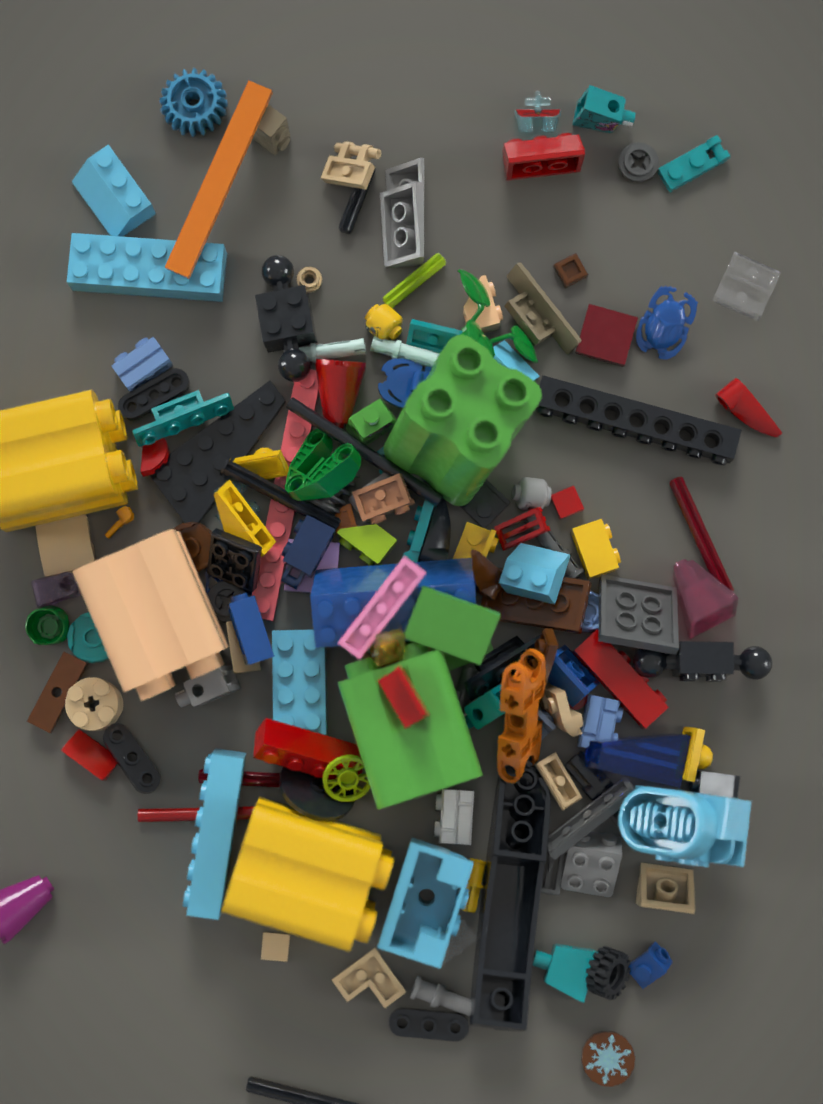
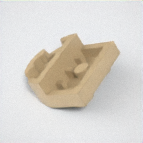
[540,684,583,737]

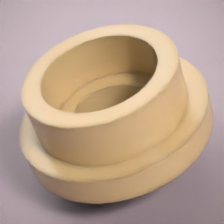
[297,267,322,292]

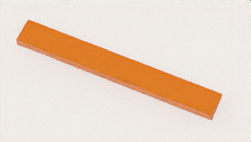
[165,80,273,279]

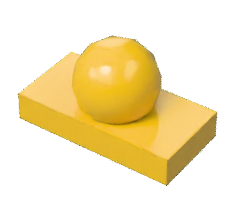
[233,447,289,480]
[674,726,713,782]

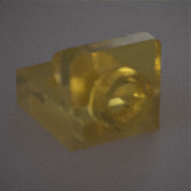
[367,629,405,666]

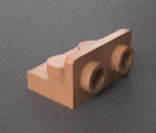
[352,473,415,524]

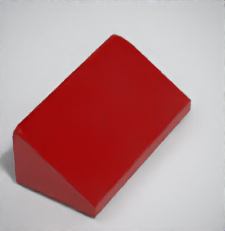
[61,729,118,781]

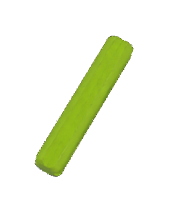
[383,253,446,308]

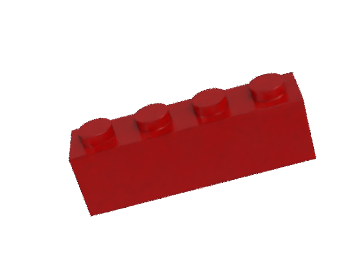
[572,630,669,729]
[253,718,362,780]

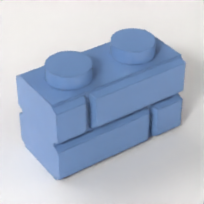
[111,337,173,392]
[577,695,623,753]

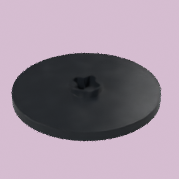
[279,767,355,821]

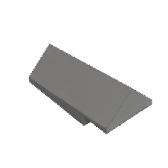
[380,158,424,268]

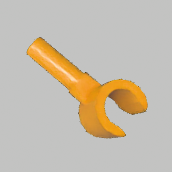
[104,506,134,539]

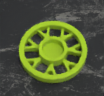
[323,755,370,802]

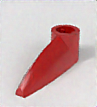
[715,378,782,437]

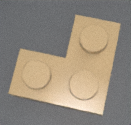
[332,947,406,1008]

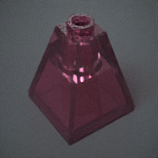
[673,559,738,639]

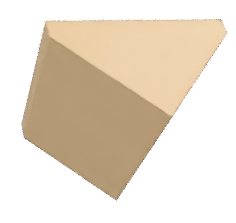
[636,863,695,914]

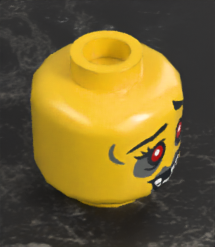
[365,304,403,340]

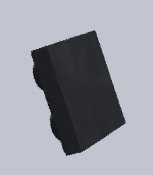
[207,528,262,592]

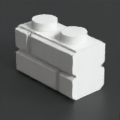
[434,789,474,845]

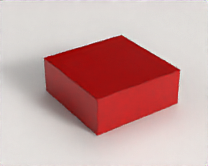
[551,485,584,520]

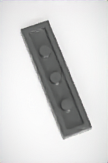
[547,776,636,860]

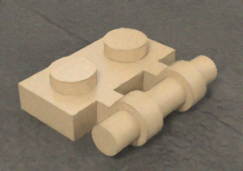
[321,141,381,190]

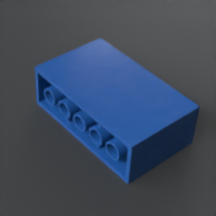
[310,558,476,648]

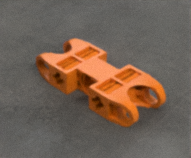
[497,649,546,783]

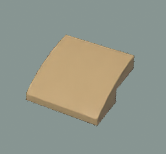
[35,514,96,579]

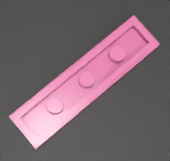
[338,556,426,660]

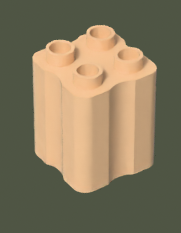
[72,529,230,701]

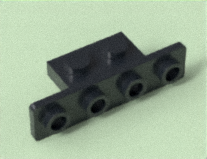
[464,634,541,700]

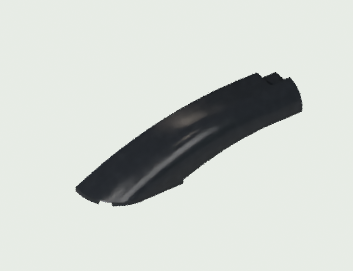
[470,760,551,1031]

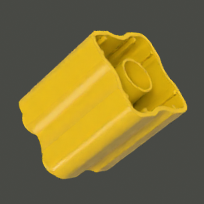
[0,389,138,533]
[221,797,394,952]

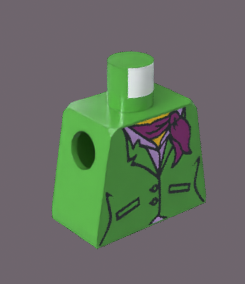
[345,399,397,445]

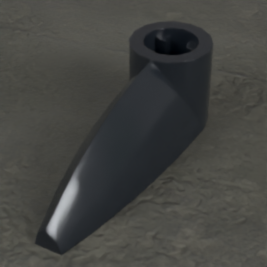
[418,498,451,562]

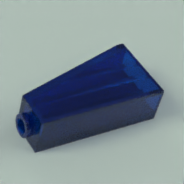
[585,733,690,788]

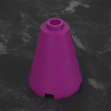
[0,875,55,945]

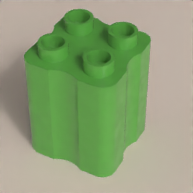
[383,335,542,506]
[338,642,483,809]

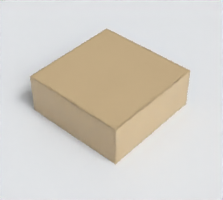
[261,931,290,962]

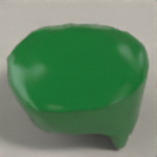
[25,606,70,645]

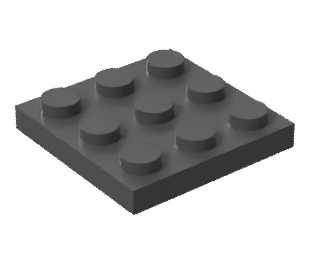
[598,574,679,655]

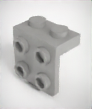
[561,831,622,897]

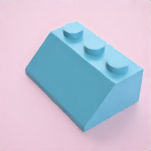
[72,145,156,237]

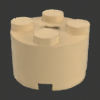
[65,677,123,731]

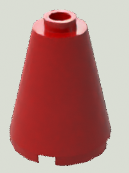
[315,359,366,428]

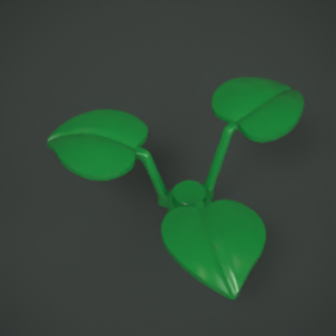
[457,269,538,363]

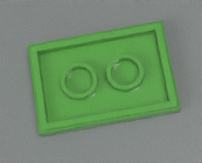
[403,586,500,665]

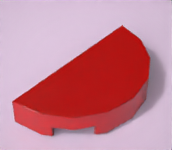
[141,438,170,477]

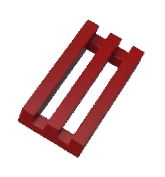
[494,507,551,551]

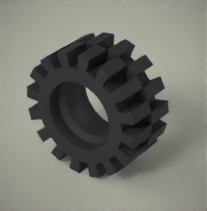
[585,946,631,1000]

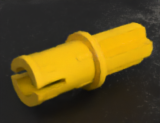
[461,858,487,913]

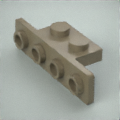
[504,262,581,354]

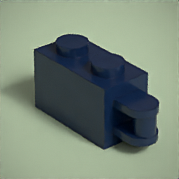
[280,515,336,590]

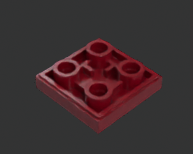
[575,304,638,367]

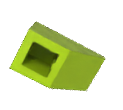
[337,524,397,566]

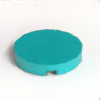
[67,612,109,664]

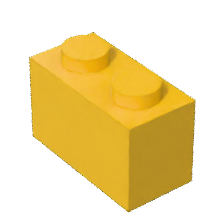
[570,519,621,580]

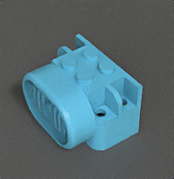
[618,785,751,867]
[377,837,474,968]

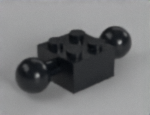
[255,255,318,382]
[633,641,772,682]

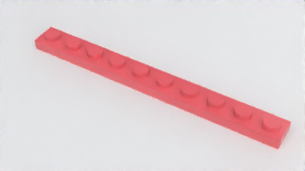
[252,369,319,622]

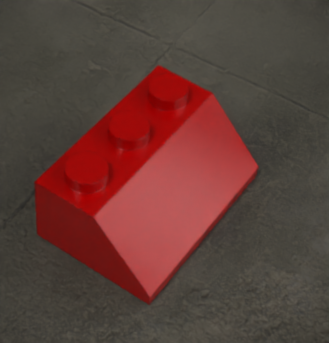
[502,133,585,181]

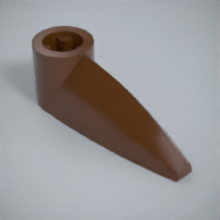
[471,548,502,601]

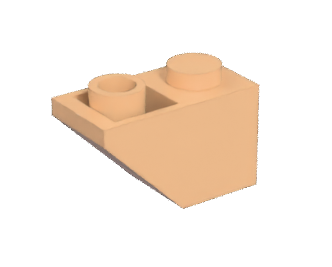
[463,275,503,333]

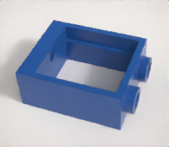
[227,593,274,665]

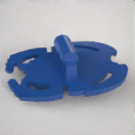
[636,286,698,359]
[378,358,432,408]

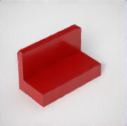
[378,666,430,729]

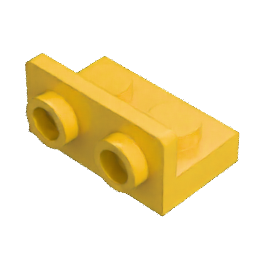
[453,522,499,581]

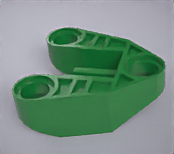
[285,429,361,501]

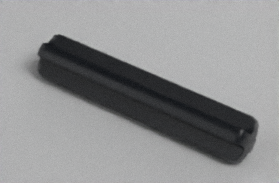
[339,169,376,234]

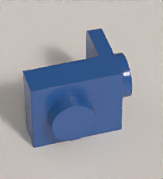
[628,942,672,989]

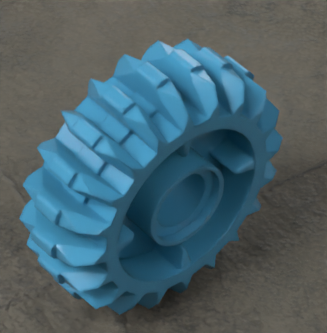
[159,67,228,137]

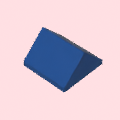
[548,644,600,708]

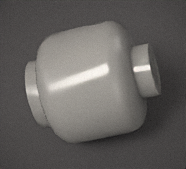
[512,477,552,511]

